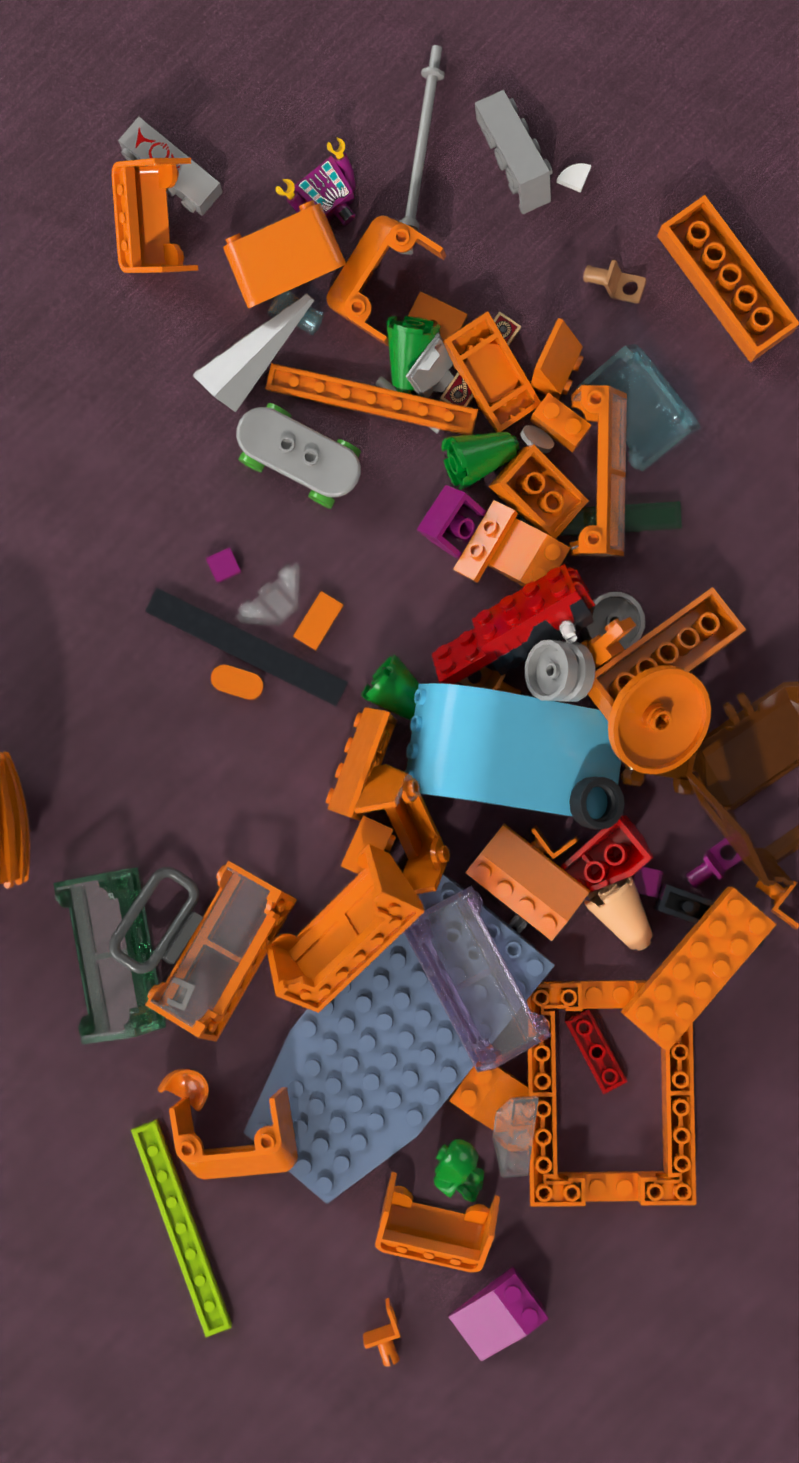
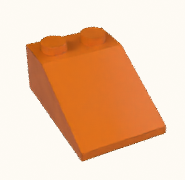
[531,318,584,400]
[489,444,589,539]
[488,518,570,587]
[449,1054,529,1144]

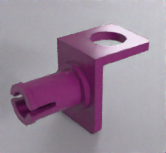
[686,838,742,888]

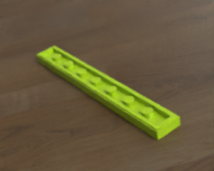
[131,1119,232,1337]

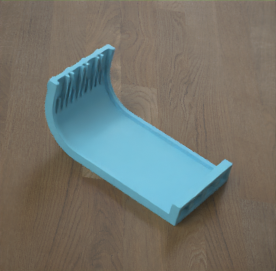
[405,683,621,819]

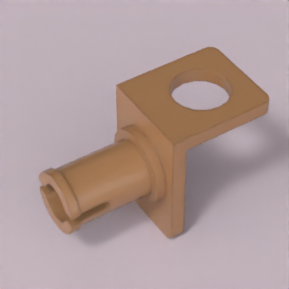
[583,260,647,304]

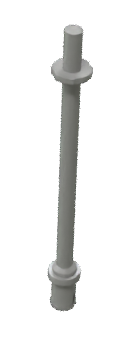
[399,45,445,255]

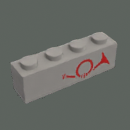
[118,117,223,216]

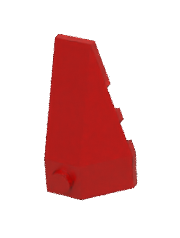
[560,815,653,893]

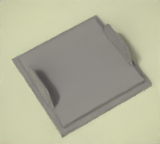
[406,333,454,398]

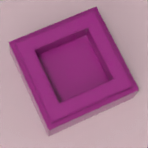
[206,547,242,584]
[633,867,664,898]

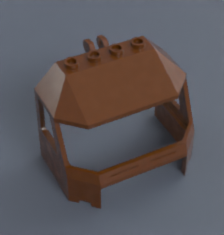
[686,682,799,885]

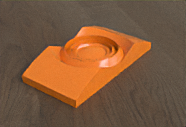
[443,311,541,433]

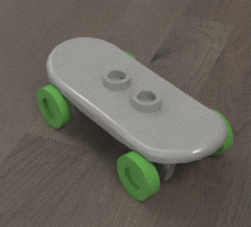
[236,403,361,509]

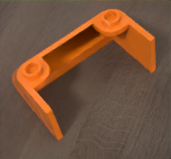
[112,158,198,273]
[327,216,446,347]
[354,764,450,894]
[169,1087,298,1179]
[375,1172,500,1272]

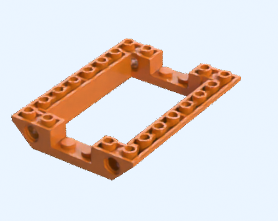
[527,980,696,1207]

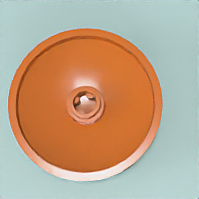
[608,665,711,774]

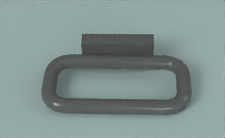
[109,867,203,974]

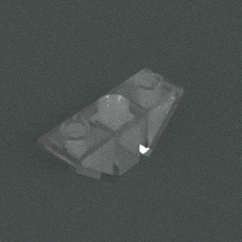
[236,563,301,625]
[492,1096,539,1178]

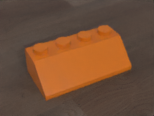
[465,823,590,941]

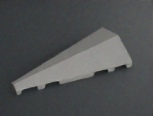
[193,293,314,412]

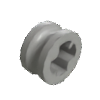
[509,913,528,933]

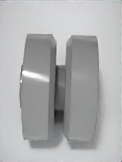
[580,592,645,649]
[525,640,595,702]

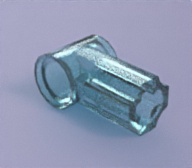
[267,291,324,336]

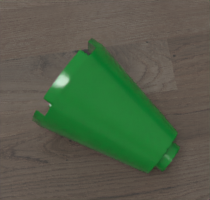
[387,316,440,393]
[441,432,519,490]
[361,654,420,721]

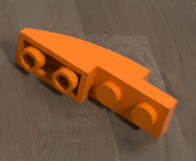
[575,617,637,669]

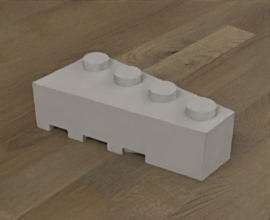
[475,90,552,215]

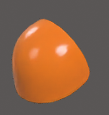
[158,1069,209,1112]

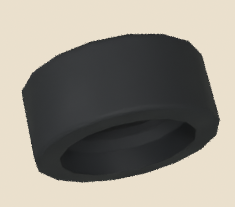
[569,777,625,830]

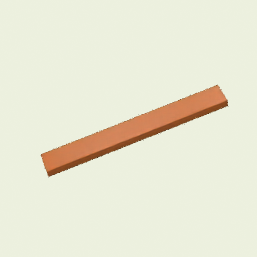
[265,363,478,435]

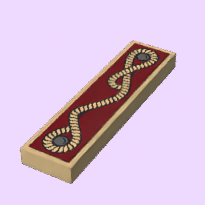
[440,311,521,407]

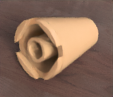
[584,877,653,951]

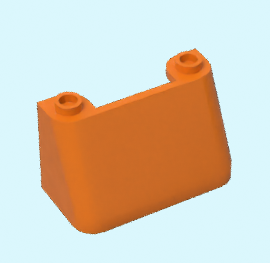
[223,200,346,308]

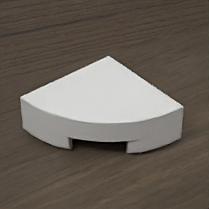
[556,163,592,193]

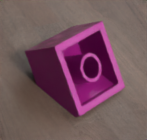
[417,485,486,560]

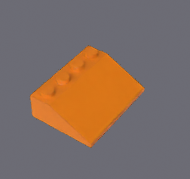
[326,707,397,821]

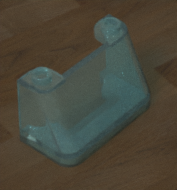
[577,344,701,471]

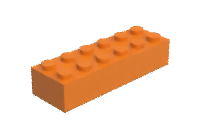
[657,195,799,363]
[588,587,746,721]
[621,887,776,1052]

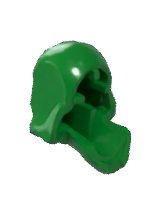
[433,1139,484,1202]

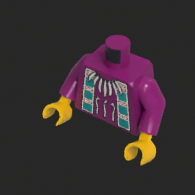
[276,137,356,226]

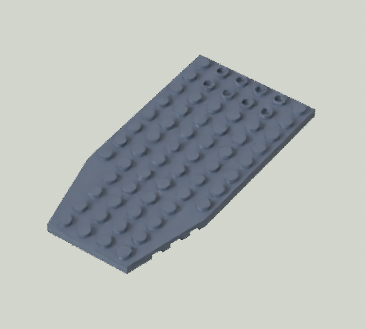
[243,874,555,1204]

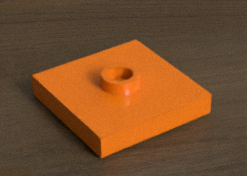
[408,291,468,340]

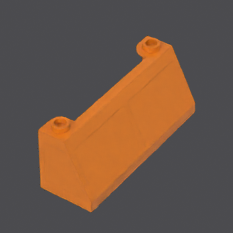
[266,844,425,1013]

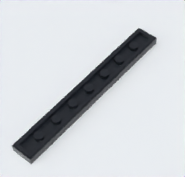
[145,588,348,707]

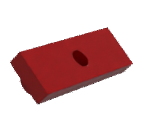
[565,1009,628,1094]

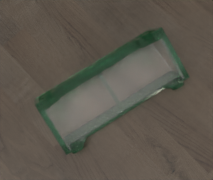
[53,867,166,1045]

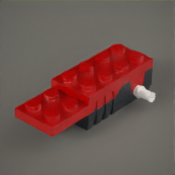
[431,564,596,685]

